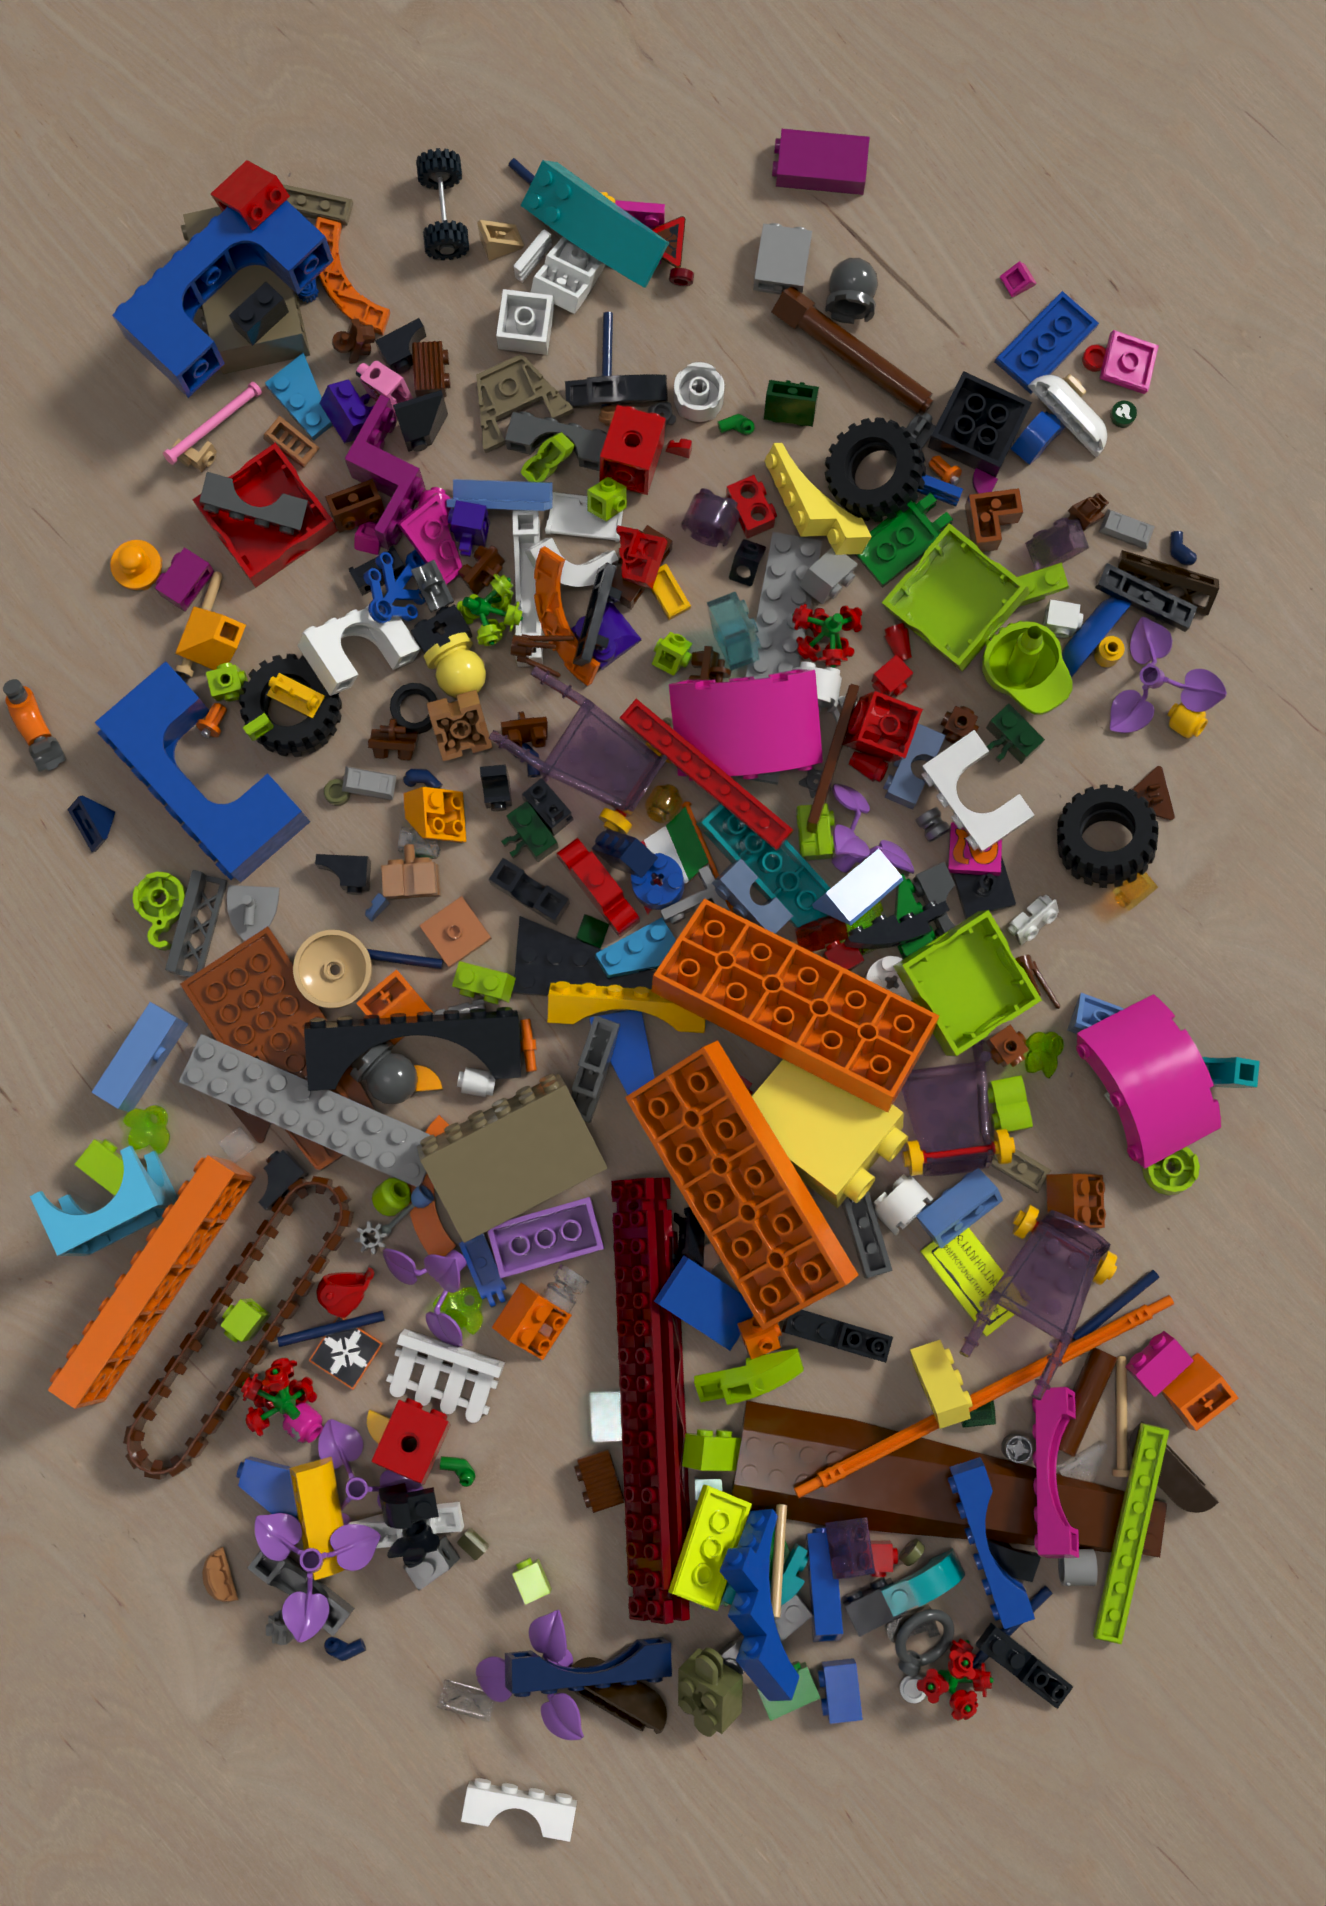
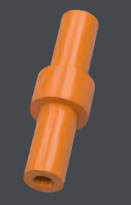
[520,1019,537,1072]

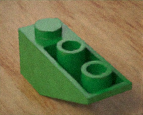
[894,874,936,959]

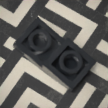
[987,1539,1041,1582]

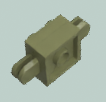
[678,1648,743,1737]

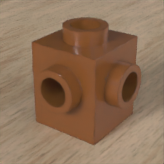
[985,1024,1029,1067]

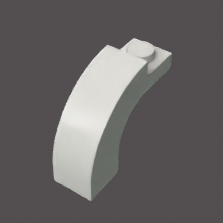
[524,538,619,587]

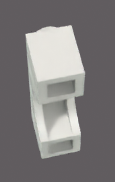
[461,1778,577,1842]

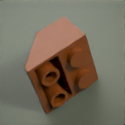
[1046,1173,1106,1228]

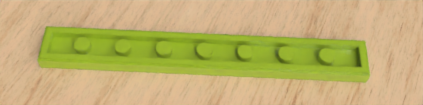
[1093,1423,1169,1645]

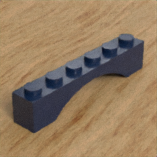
[505,1637,672,1697]

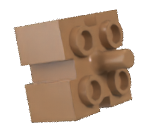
[427,690,493,761]
[381,844,441,900]

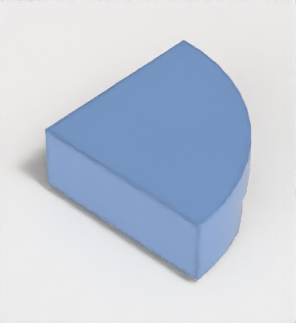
[365,893,390,922]

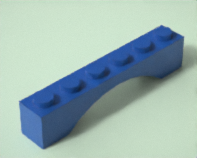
[948,1457,1035,1629]

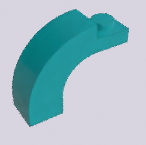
[1202,1057,1260,1088]
[721,1543,809,1605]

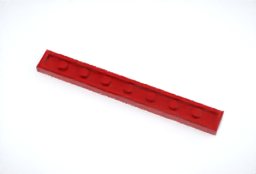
[619,698,794,851]

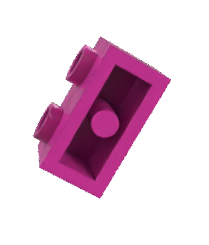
[1125,1331,1194,1397]

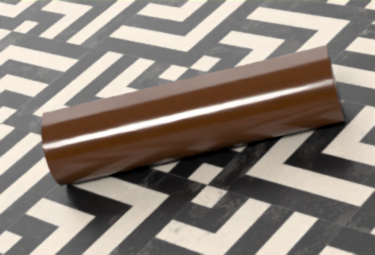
[1059,1348,1118,1457]

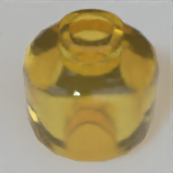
[645,784,683,823]

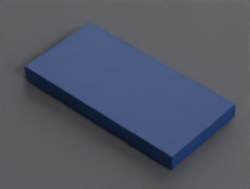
[995,291,1099,394]
[654,1256,753,1351]

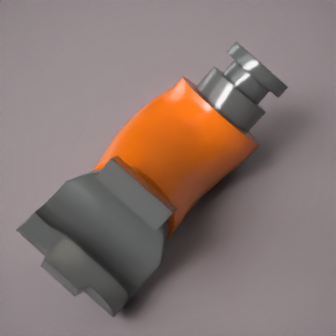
[3,679,66,771]

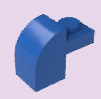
[1011,411,1065,465]

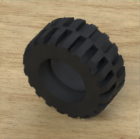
[825,417,926,522]
[239,654,342,757]
[1057,784,1159,888]

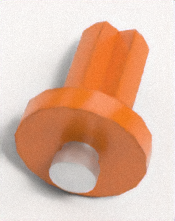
[928,455,962,485]
[196,703,227,738]

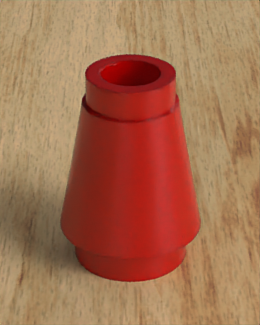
[884,623,912,661]
[849,751,889,782]

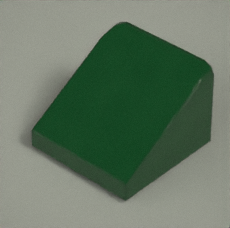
[576,914,609,949]

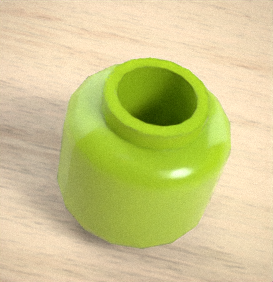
[372,1177,411,1216]

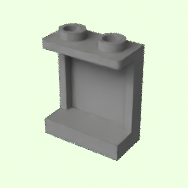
[753,223,812,294]

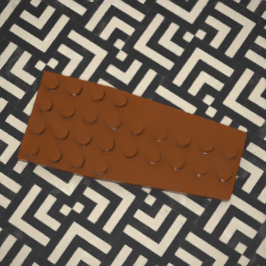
[180,926,376,1170]

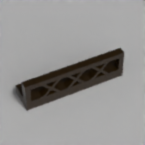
[1117,550,1219,616]

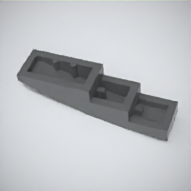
[571,1015,620,1123]

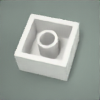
[496,289,554,355]

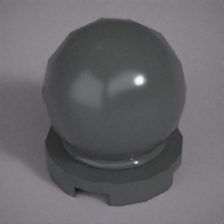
[825,258,878,324]
[350,1040,418,1104]

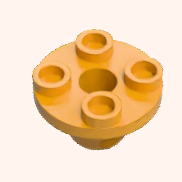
[110,540,162,590]

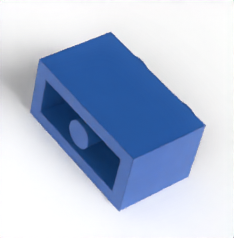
[818,1658,863,1724]

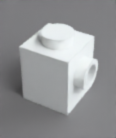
[1043,600,1083,638]

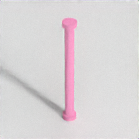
[163,381,262,465]

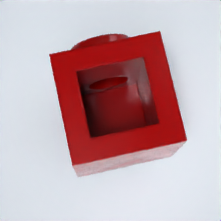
[871,654,913,697]
[823,940,865,971]
[858,1540,898,1577]

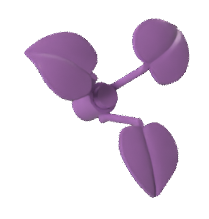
[1110,617,1227,733]
[832,783,915,874]
[382,1248,467,1347]
[318,1419,423,1525]
[255,1513,381,1643]
[476,1610,584,1740]

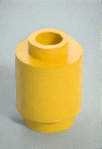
[1094,636,1125,668]

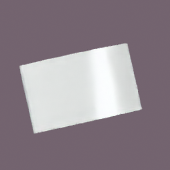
[531,237,605,314]

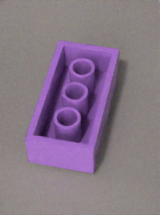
[488,1197,605,1278]

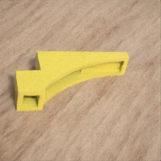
[765,443,872,555]

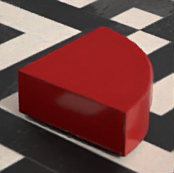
[665,439,692,459]

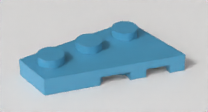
[265,353,333,441]
[595,918,676,978]

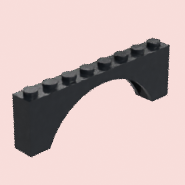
[304,1007,521,1091]

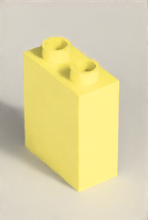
[752,1059,909,1208]

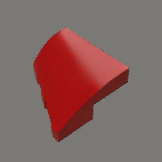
[616,525,668,589]

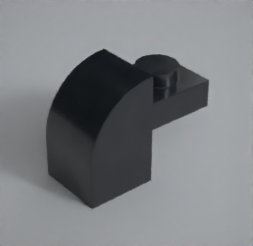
[378,1483,439,1529]

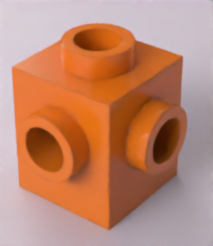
[737,1317,782,1360]

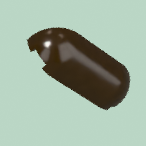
[1129,1421,1219,1513]
[571,1657,667,1734]

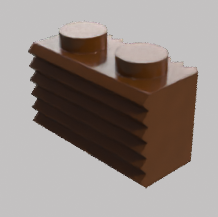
[412,341,451,398]
[574,1448,625,1513]

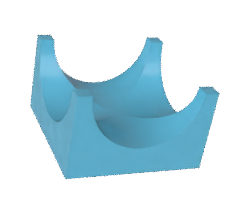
[30,1146,178,1256]

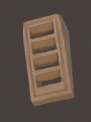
[263,416,319,468]

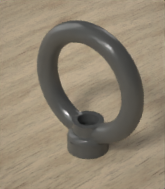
[895,1609,954,1677]

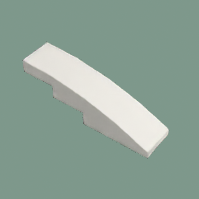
[349,1502,464,1548]

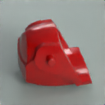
[316,1267,375,1318]

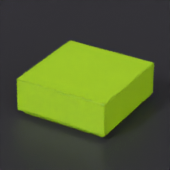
[243,713,274,741]

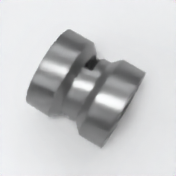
[915,807,951,842]
[1002,1434,1033,1463]

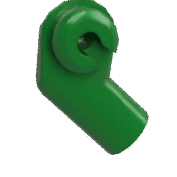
[717,414,755,435]
[440,1456,476,1487]

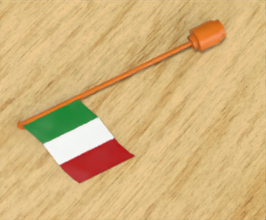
[630,801,734,915]

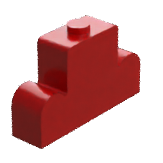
[556,838,640,938]

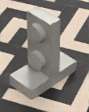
[660,865,730,924]

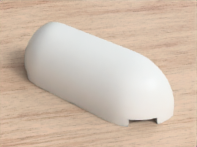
[1028,375,1107,458]

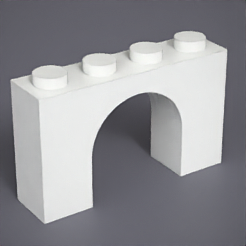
[297,605,421,696]
[921,730,1034,853]

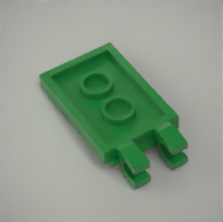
[855,493,953,588]

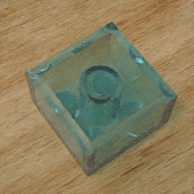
[707,592,761,671]

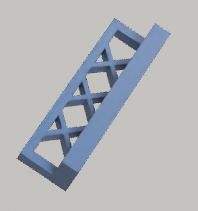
[447,479,553,511]

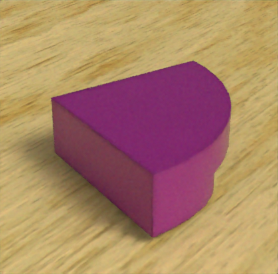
[972,468,998,494]

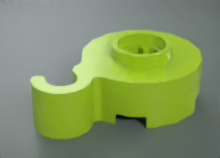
[132,871,187,951]
[1142,1146,1200,1195]

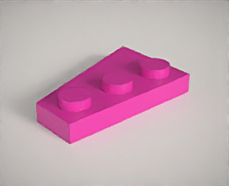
[397,493,462,585]

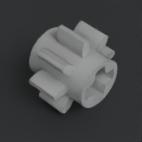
[354,1221,389,1254]
[266,1610,295,1645]

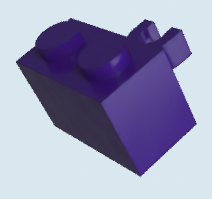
[320,379,374,444]
[448,500,490,557]

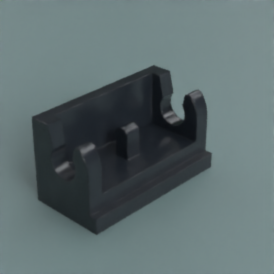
[348,546,405,596]
[672,1207,705,1267]

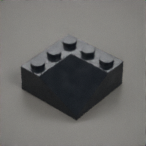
[928,371,1032,477]

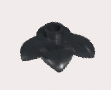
[387,1521,440,1568]

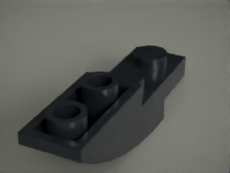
[565,374,668,408]
[844,901,950,949]
[782,1310,893,1363]
[975,1623,1073,1709]

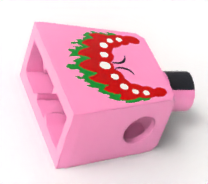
[356,361,413,418]

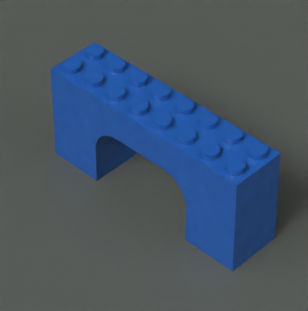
[112,200,333,398]
[95,661,310,883]

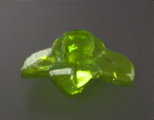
[1025,1031,1064,1078]
[123,1105,170,1154]
[433,1287,483,1335]

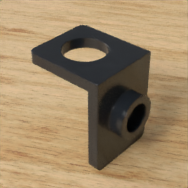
[729,539,766,586]

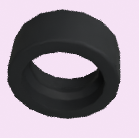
[390,683,437,734]

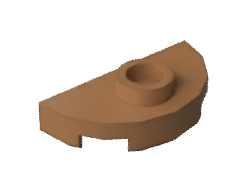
[202,1547,238,1602]

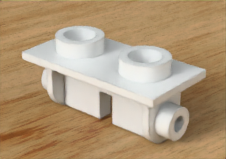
[1007,895,1059,946]

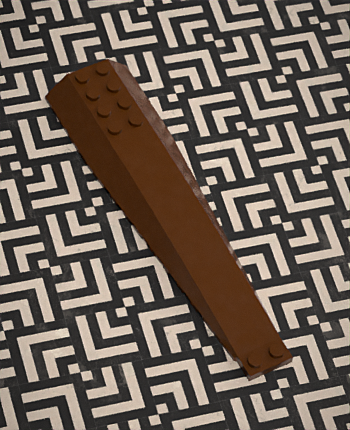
[731,1400,1167,1558]

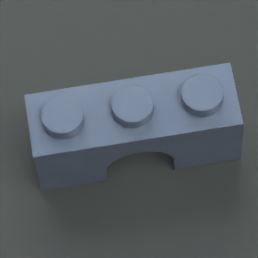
[883,723,946,810]
[712,859,793,934]

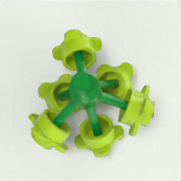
[456,574,523,646]

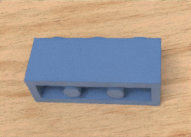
[916,1167,1003,1249]

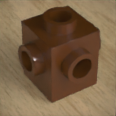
[940,706,979,744]

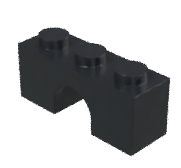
[489,858,570,925]

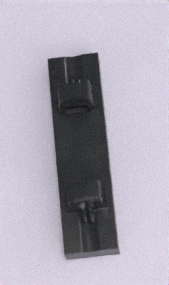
[573,562,622,667]
[1095,563,1197,632]

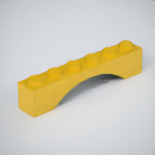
[547,981,705,1033]

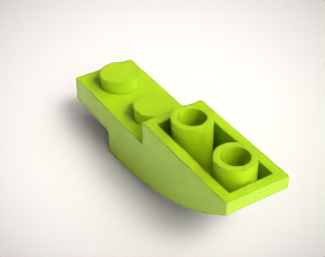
[1017,562,1069,607]
[694,1348,804,1405]

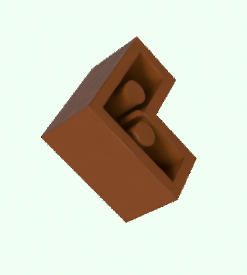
[965,488,1023,552]

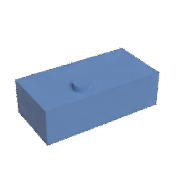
[92,1002,188,1113]

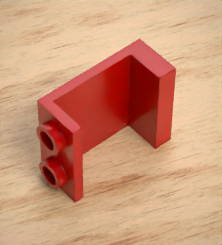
[210,160,290,230]

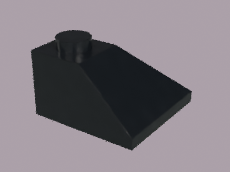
[393,390,448,452]

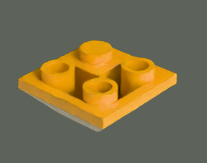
[175,606,246,670]
[403,787,466,843]

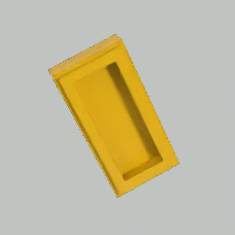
[651,564,691,620]

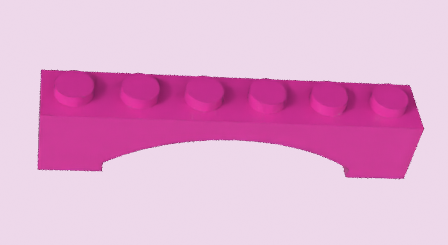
[1032,1387,1079,1558]

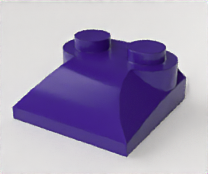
[571,602,642,670]

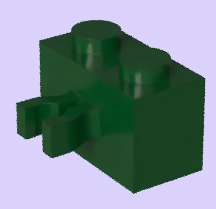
[763,380,819,427]
[986,704,1045,764]
[501,801,559,862]

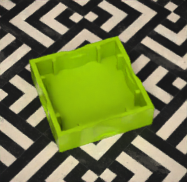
[882,523,1030,672]
[893,910,1042,1056]

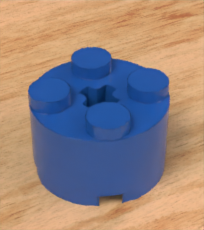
[631,853,685,910]

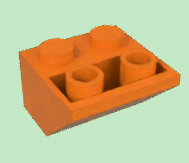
[356,969,434,1045]
[492,1283,572,1360]
[1161,1353,1239,1431]

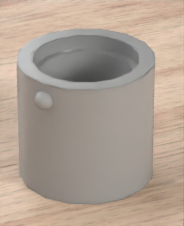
[1058,1549,1098,1586]

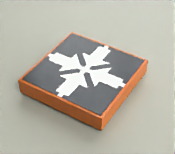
[309,1316,384,1390]

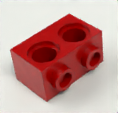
[726,475,777,539]

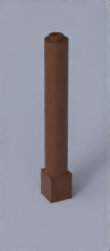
[771,287,934,414]

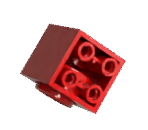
[599,405,666,495]
[843,691,923,763]
[371,1398,451,1485]

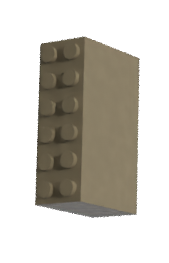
[181,207,310,374]
[417,1073,608,1243]

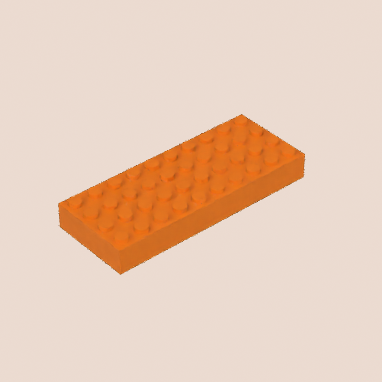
[651,898,939,1112]
[625,1040,859,1330]
[48,1155,256,1409]

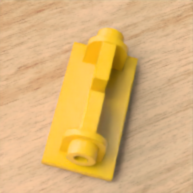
[267,673,325,719]

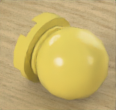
[423,632,486,698]

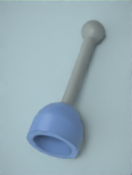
[381,1184,434,1234]

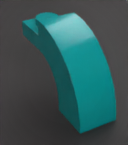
[881,1548,965,1617]

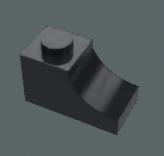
[375,318,427,374]
[480,764,512,811]
[315,854,371,895]
[258,1150,309,1211]

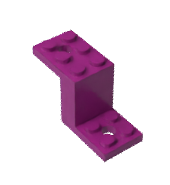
[345,394,426,550]

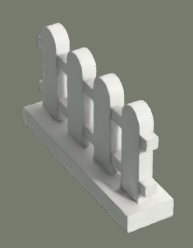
[386,1329,505,1423]

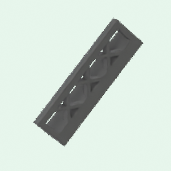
[165,870,228,977]

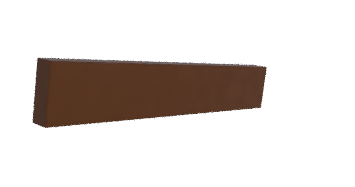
[807,684,859,834]

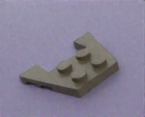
[476,354,574,453]

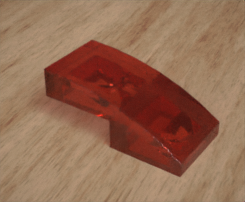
[795,915,848,952]

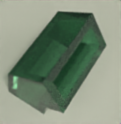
[961,1400,996,1428]

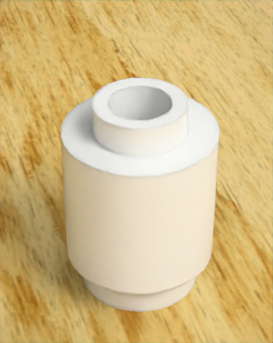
[457,1067,496,1097]

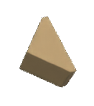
[477,220,524,261]

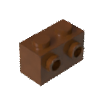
[325,479,385,533]

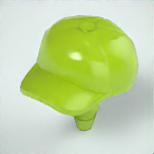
[982,621,1073,715]

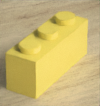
[910,1340,973,1429]

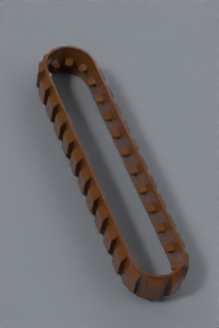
[123,1176,354,1480]

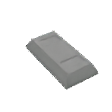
[1099,509,1155,549]
[342,766,397,800]

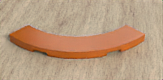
[315,217,390,335]
[534,546,601,686]
[408,1115,457,1256]

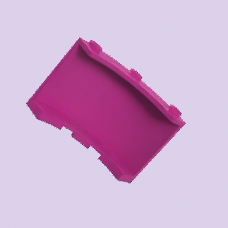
[669,669,823,781]
[1076,994,1221,1169]

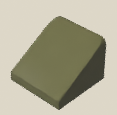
[457,1528,489,1560]

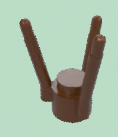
[511,634,574,678]
[1015,954,1060,1009]

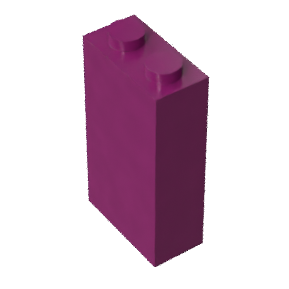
[772,128,870,195]

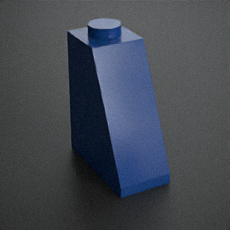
[236,1456,299,1521]

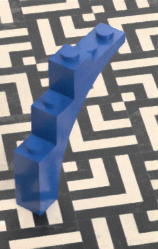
[720,1509,800,1701]

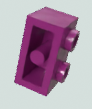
[155,547,214,612]

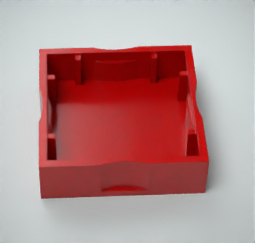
[192,442,338,588]

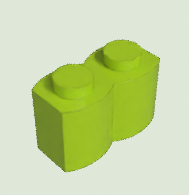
[521,432,574,482]
[985,1075,1033,1133]

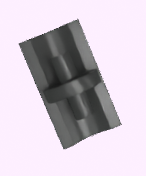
[411,560,454,613]

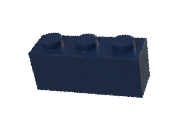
[591,829,658,878]

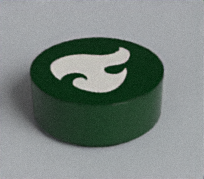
[1110,400,1137,428]

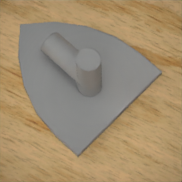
[227,885,280,941]

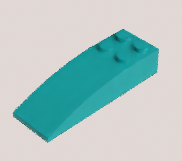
[521,160,669,288]
[696,803,831,937]

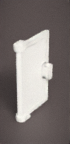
[545,492,623,542]

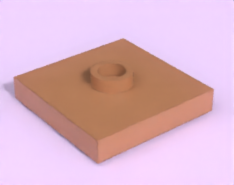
[419,896,492,968]

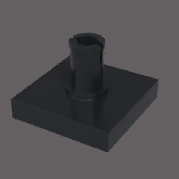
[952,857,1016,919]

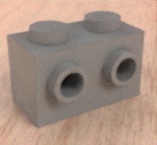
[799,548,858,604]

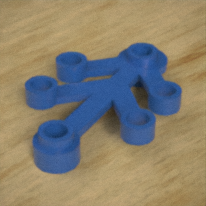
[363,550,426,624]

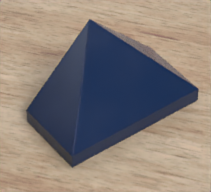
[67,795,115,852]

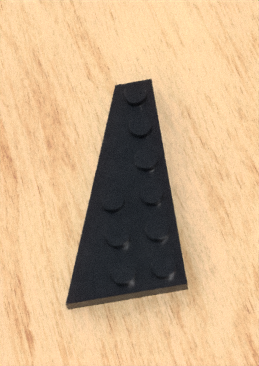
[513,916,655,996]

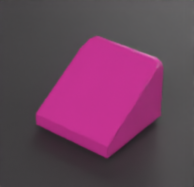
[999,261,1037,297]
[354,522,381,555]

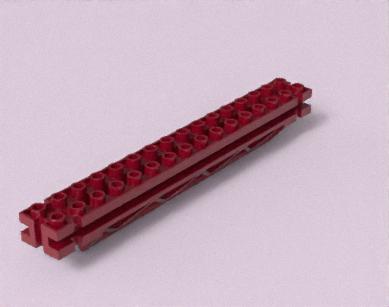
[611,1177,691,1624]

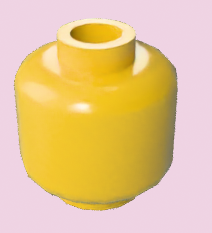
[1167,703,1208,738]

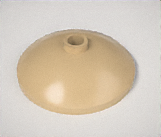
[293,930,372,1008]

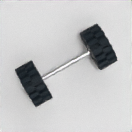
[416,148,469,261]

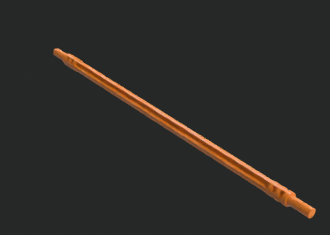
[794,1295,1174,1498]

